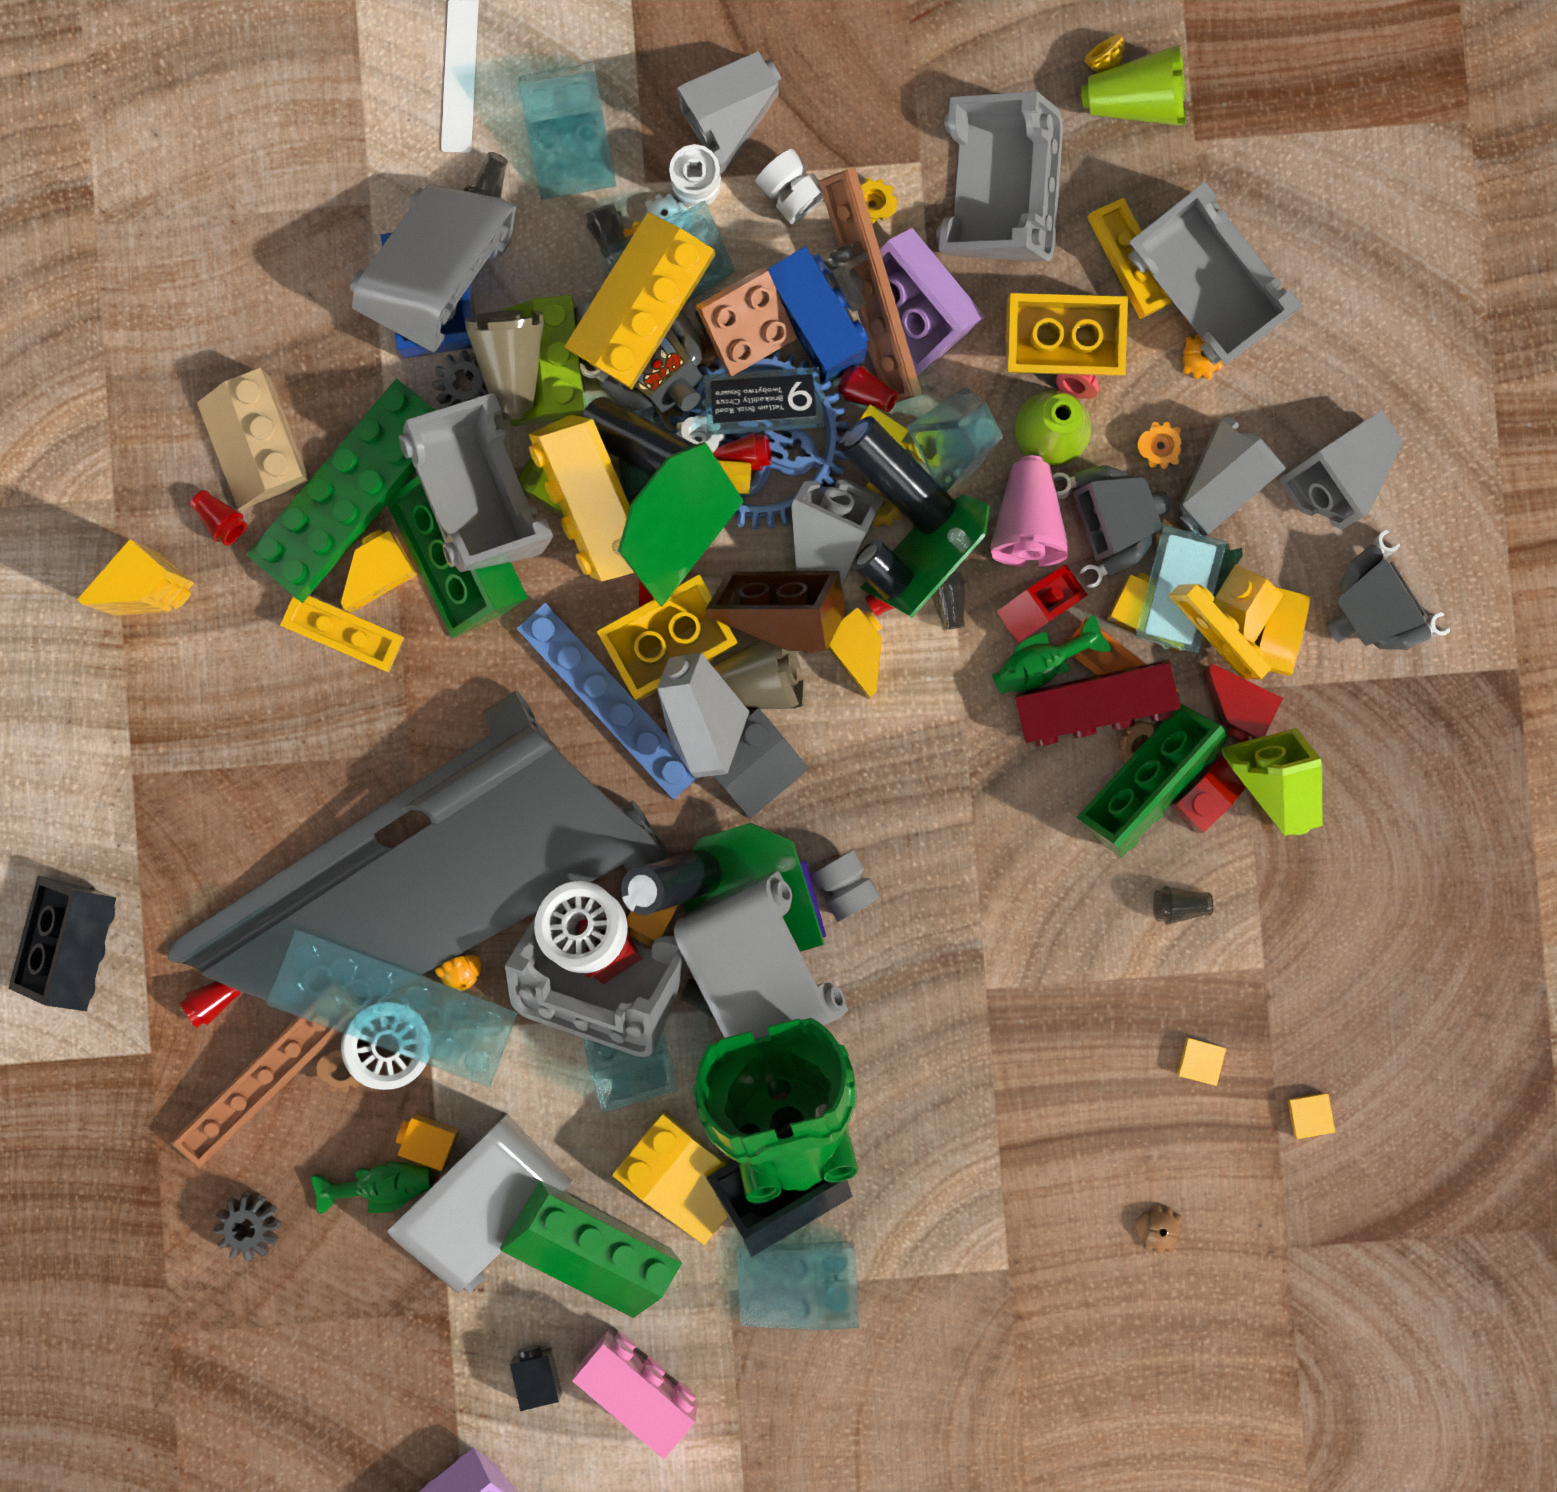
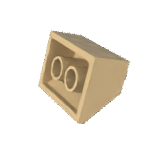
[197,368,310,511]

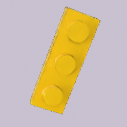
[1087,197,1173,319]
[1168,584,1271,679]
[280,596,404,673]

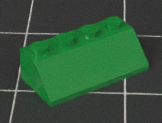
[387,476,528,638]
[1076,703,1227,858]
[500,1180,682,1318]

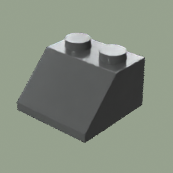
[714,708,809,819]

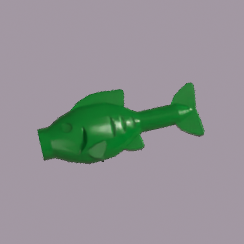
[992,615,1111,695]
[311,1161,434,1214]

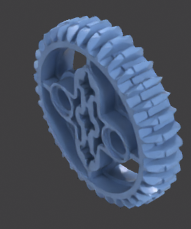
[669,349,849,530]

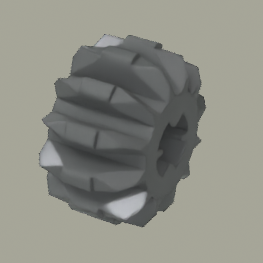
[432,350,488,407]
[213,1193,282,1261]

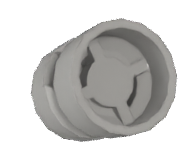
[810,850,881,922]

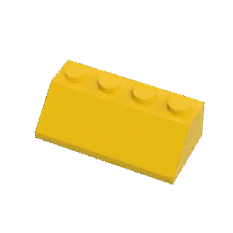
[564,212,715,390]
[529,414,634,581]

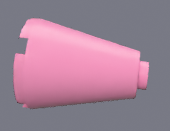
[990,455,1069,567]

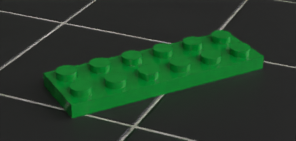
[246,378,436,603]

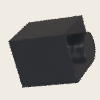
[510,1345,562,1411]

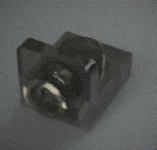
[824,244,869,311]

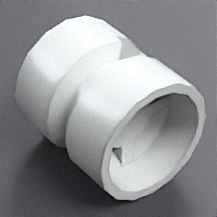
[669,144,721,208]
[755,149,824,224]

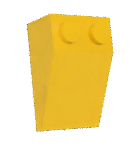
[612,1109,729,1245]

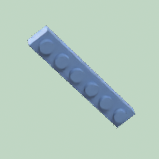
[517,603,697,800]

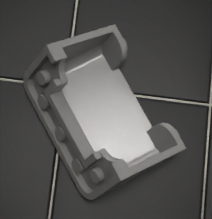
[936,91,1063,262]
[1128,182,1302,367]
[350,184,516,353]
[399,393,553,572]
[674,870,848,1039]
[505,904,687,1057]
[387,1114,572,1293]

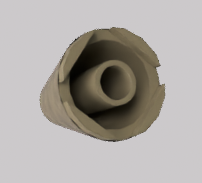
[465,310,544,420]
[712,640,805,709]

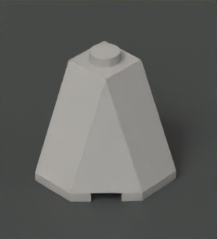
[677,51,781,175]
[1278,410,1403,530]
[1177,415,1286,539]
[791,480,884,587]
[657,653,749,778]

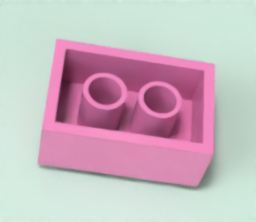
[572,1329,698,1459]

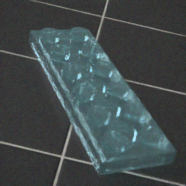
[265,929,518,1087]

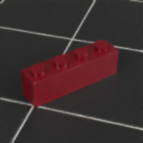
[1015,659,1180,747]

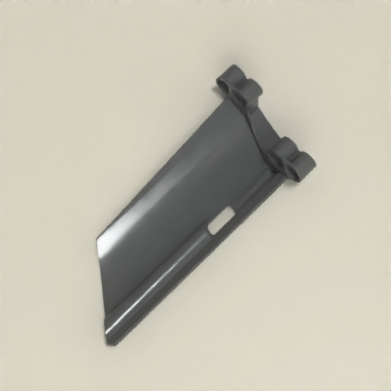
[168,691,671,1013]

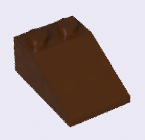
[705,571,846,654]

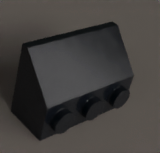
[8,876,116,1012]
[706,1127,853,1257]

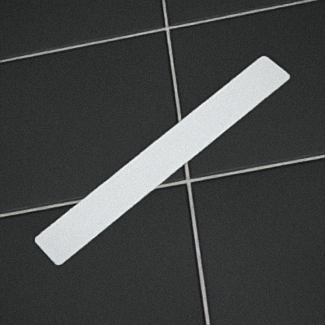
[441,0,479,153]

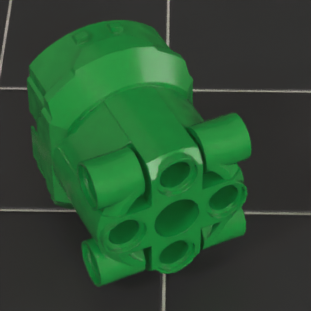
[693,1018,859,1203]

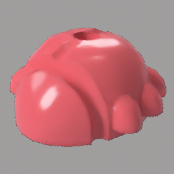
[1056,374,1099,399]

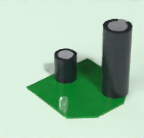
[581,397,744,607]
[839,416,990,618]
[621,823,825,952]

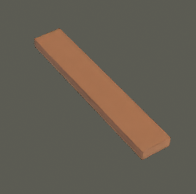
[819,168,922,402]
[171,979,364,1169]

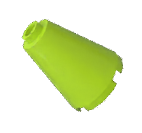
[1081,45,1186,126]
[1015,390,1092,466]

